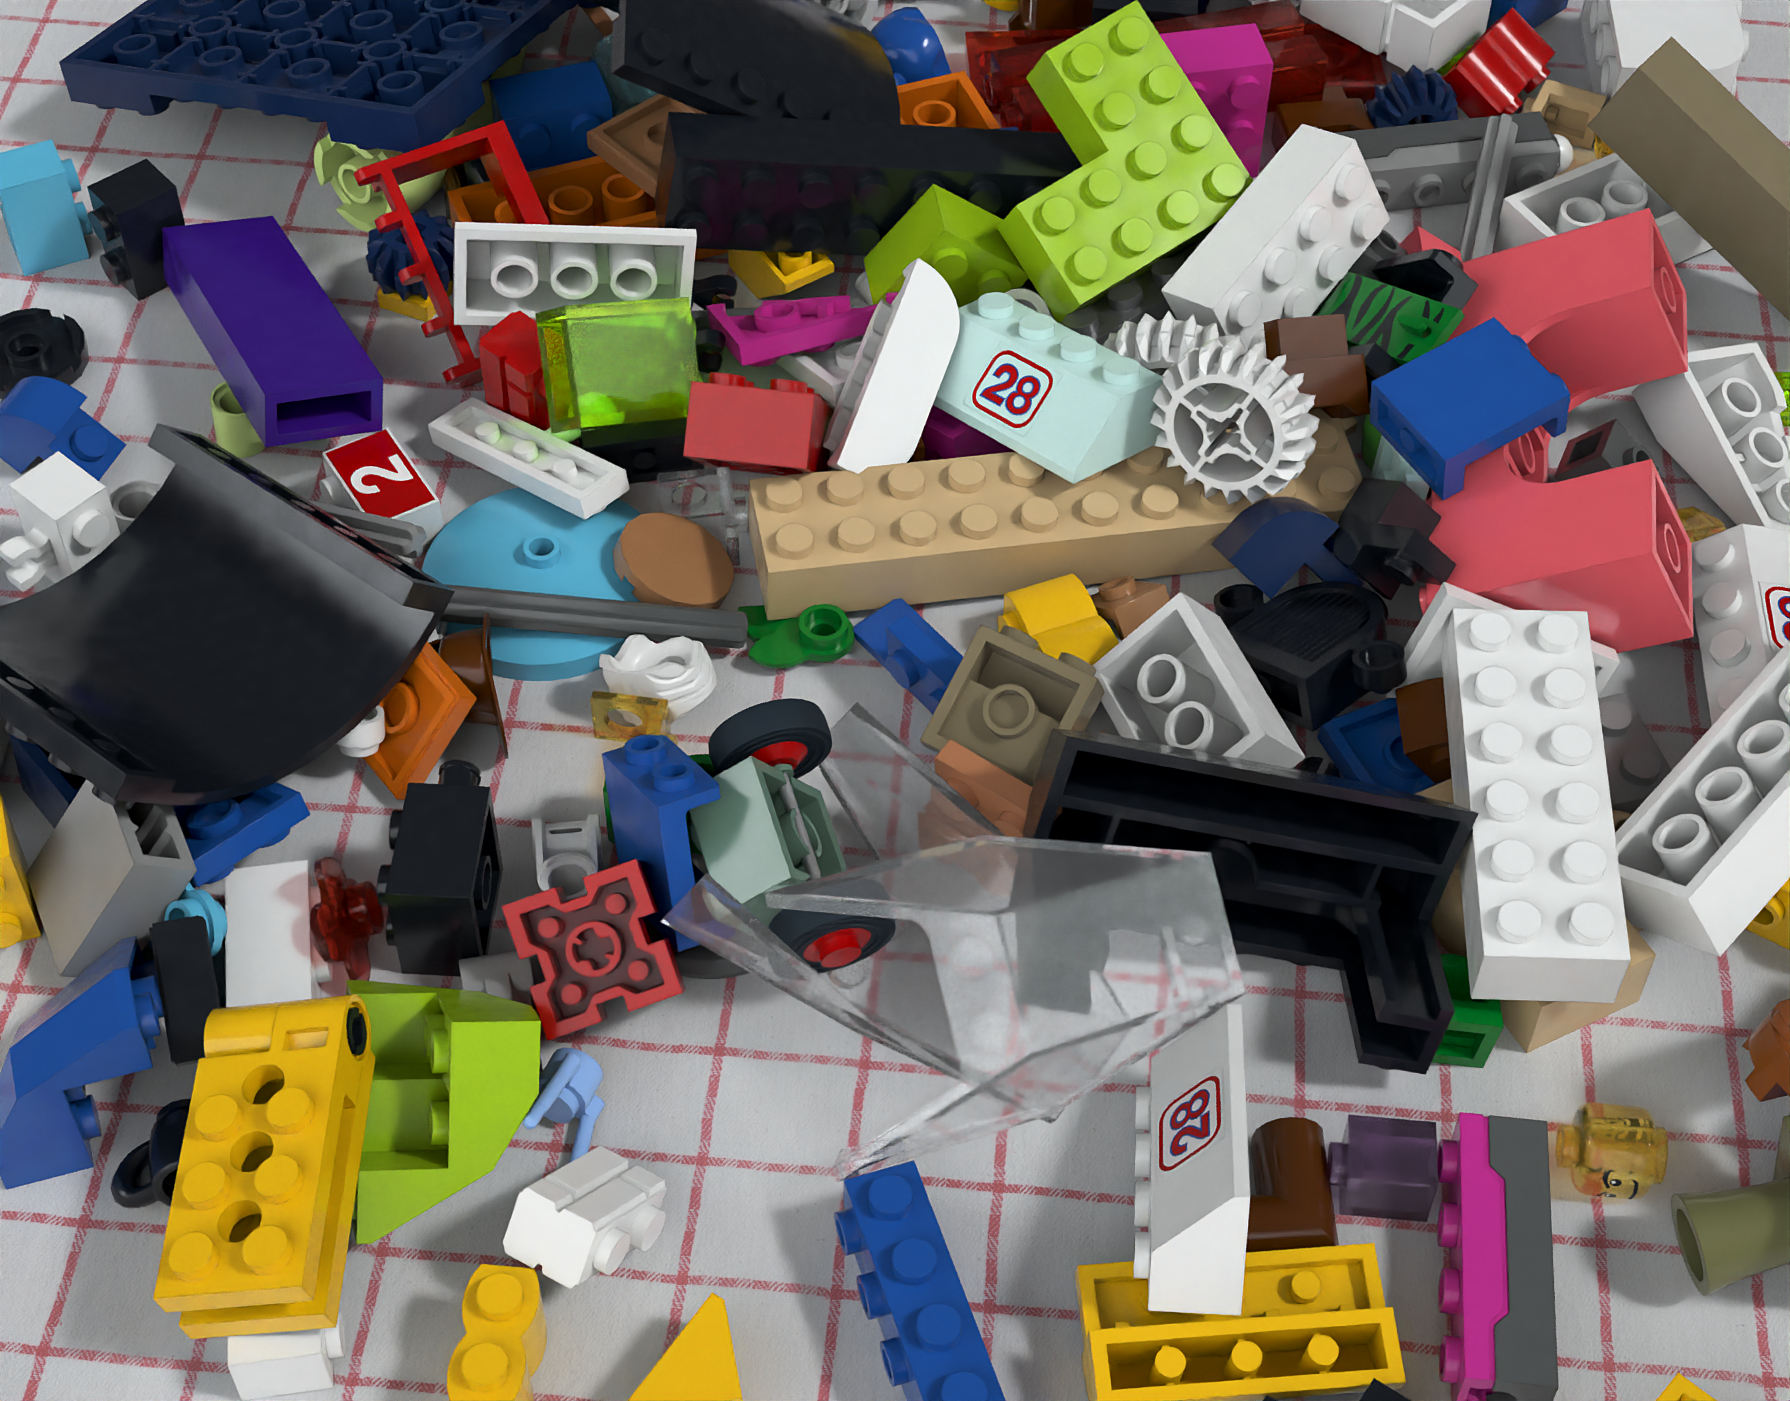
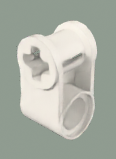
[532,813,604,901]

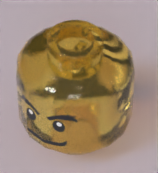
[1555,1102,1668,1200]

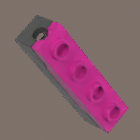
[1436,1112,1559,1401]

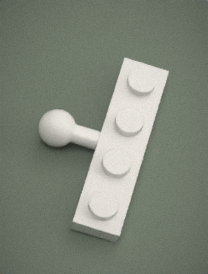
[428,393,630,520]

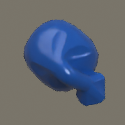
[870,7,951,86]

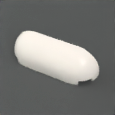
[823,258,960,474]

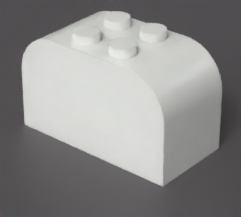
[1578,0,1749,153]

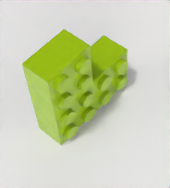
[997,0,1253,323]

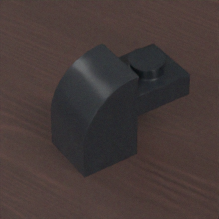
[1333,477,1457,600]

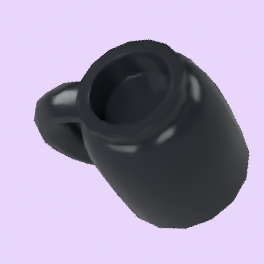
[110,1099,191,1208]

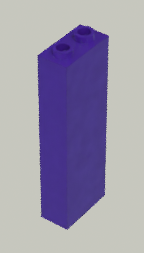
[162,216,383,447]

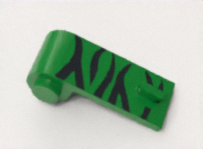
[1314,272,1465,365]

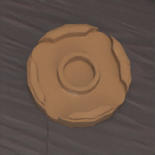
[613,512,734,609]

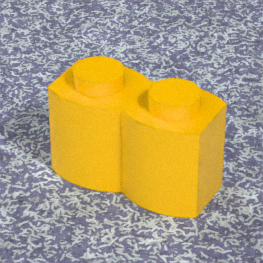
[997,573,1119,665]
[447,1264,547,1401]

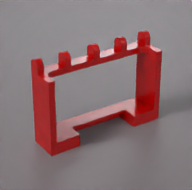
[353,120,550,389]

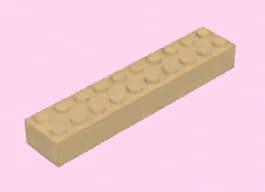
[748,418,1363,621]

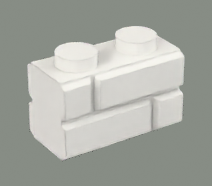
[502,1145,667,1289]

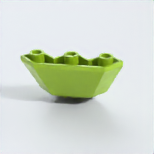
[346,980,541,1244]

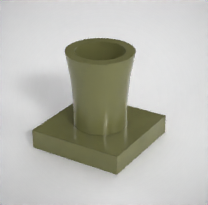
[1671,1115,1790,1296]

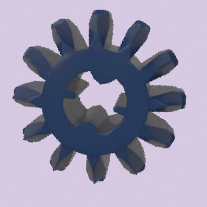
[1365,64,1459,129]
[366,209,454,301]

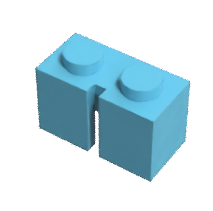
[0,139,93,276]

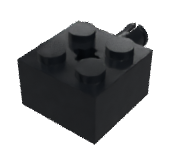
[377,760,503,977]

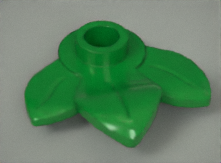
[737,604,854,668]

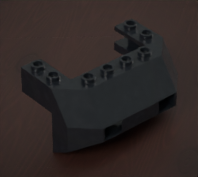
[1009,728,1479,1075]

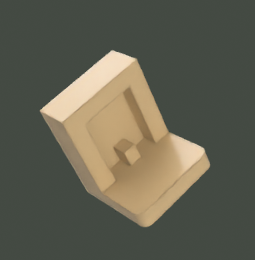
[1521,79,1607,150]

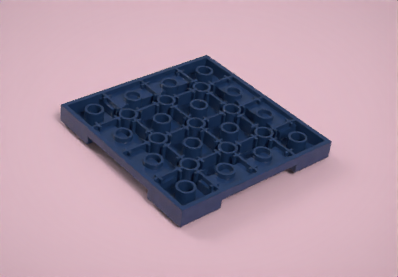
[59,0,600,154]

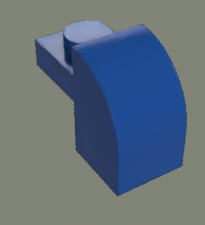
[0,376,126,481]

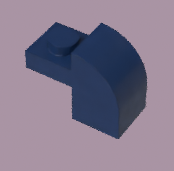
[1211,496,1364,599]

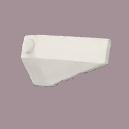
[1632,342,1790,531]

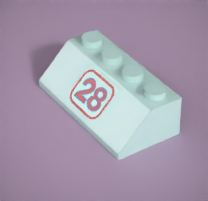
[933,292,1164,484]

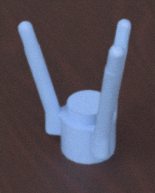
[523,1047,605,1163]

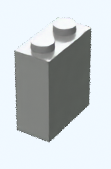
[26,779,197,978]

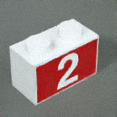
[319,427,444,560]

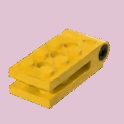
[153,994,376,1339]

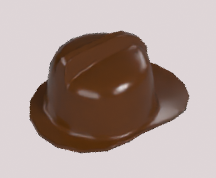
[429,613,509,759]

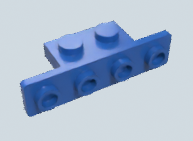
[853,598,963,715]

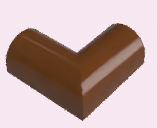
[1246,1117,1339,1252]

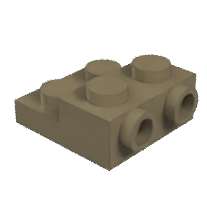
[920,624,1105,787]

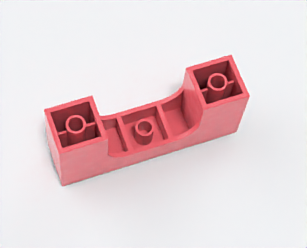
[1419,208,1693,653]

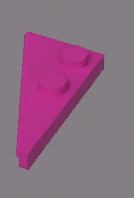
[706,292,899,367]

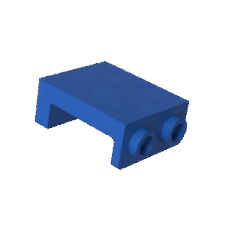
[1370,317,1571,501]
[601,734,740,952]

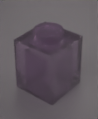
[1327,1115,1438,1222]

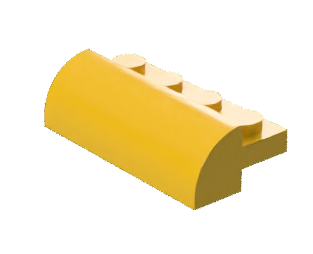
[1075,1243,1406,1401]

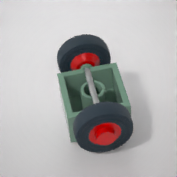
[688,698,896,975]

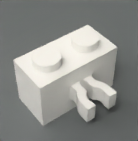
[0,451,120,592]

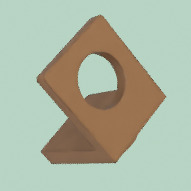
[1090,576,1170,641]

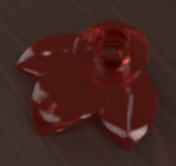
[309,857,384,981]

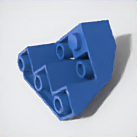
[0,936,164,1190]

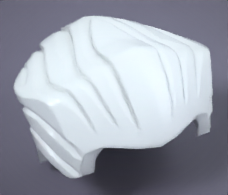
[599,634,717,730]

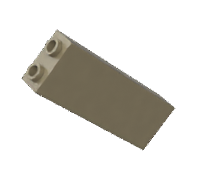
[1587,36,1790,321]

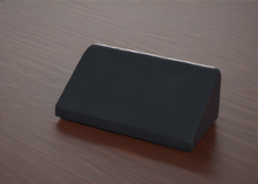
[149,915,220,1067]

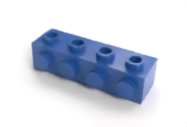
[834,1160,1006,1401]

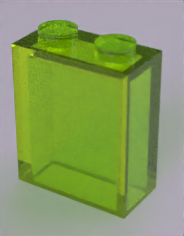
[535,297,703,434]

